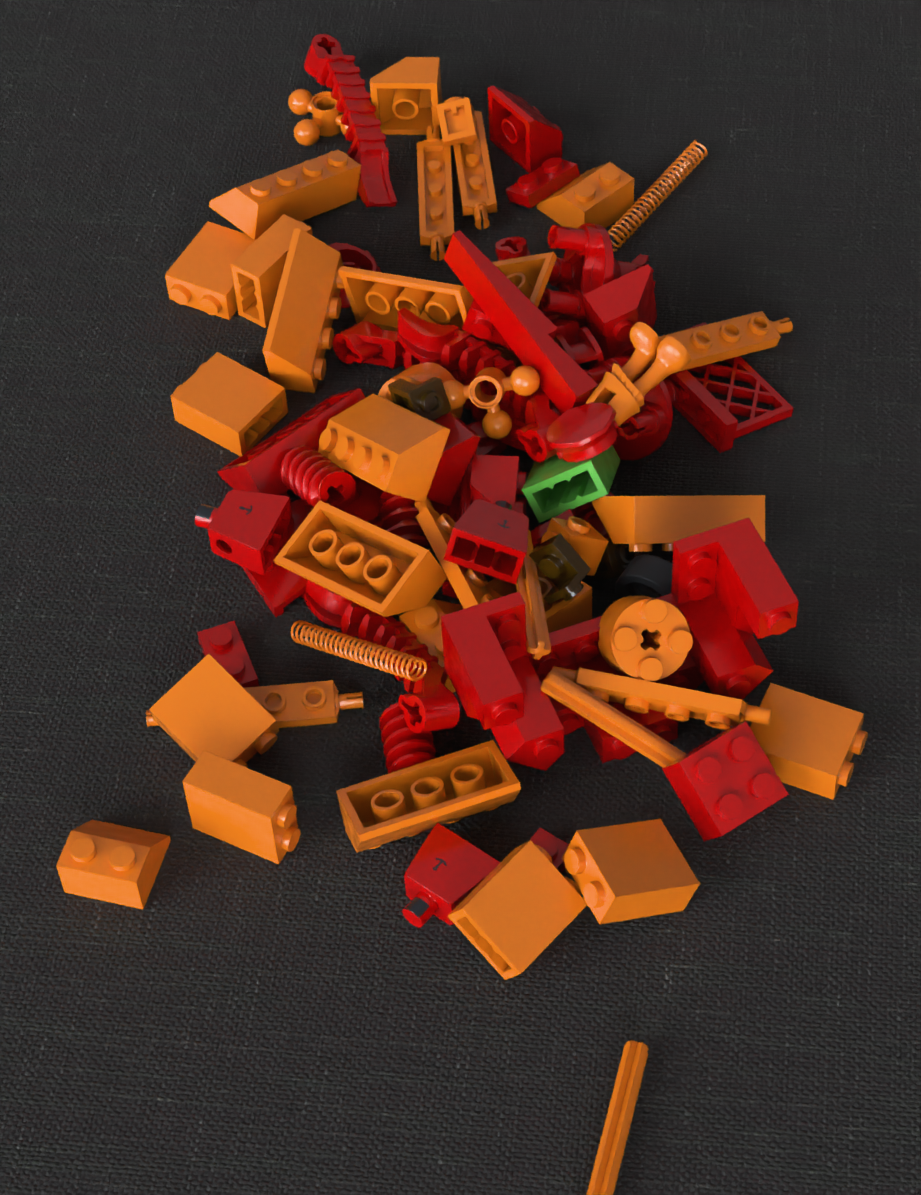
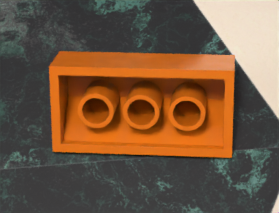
[209,149,361,240]
[262,228,345,393]
[338,266,482,342]
[318,394,451,503]
[592,495,765,552]
[273,500,447,617]
[336,740,521,853]

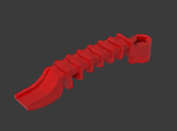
[304,34,397,207]
[495,237,604,364]
[397,307,560,462]
[333,320,526,452]
[303,580,460,733]

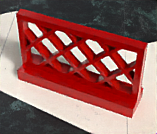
[667,322,794,453]

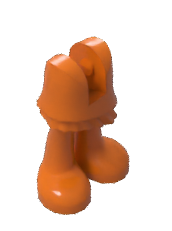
[585,322,691,427]

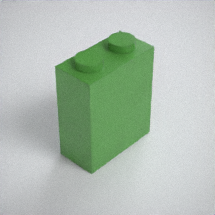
[522,445,621,523]

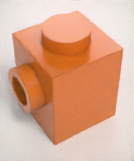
[541,516,609,576]

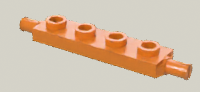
[452,97,497,230]
[417,124,454,261]
[659,311,793,372]
[414,497,495,609]
[552,666,772,730]
[146,680,364,728]

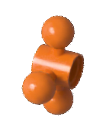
[288,89,349,146]
[443,365,540,439]

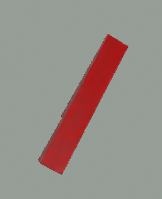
[444,230,598,415]

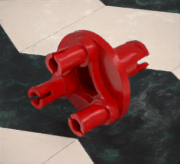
[540,223,656,326]
[584,356,678,460]

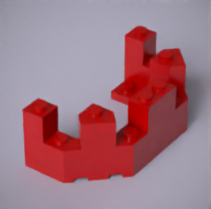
[441,517,799,771]

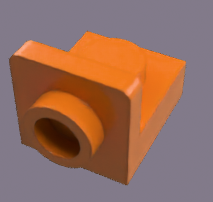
[436,97,478,147]

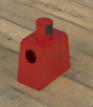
[195,489,293,575]
[443,499,529,585]
[402,823,501,928]

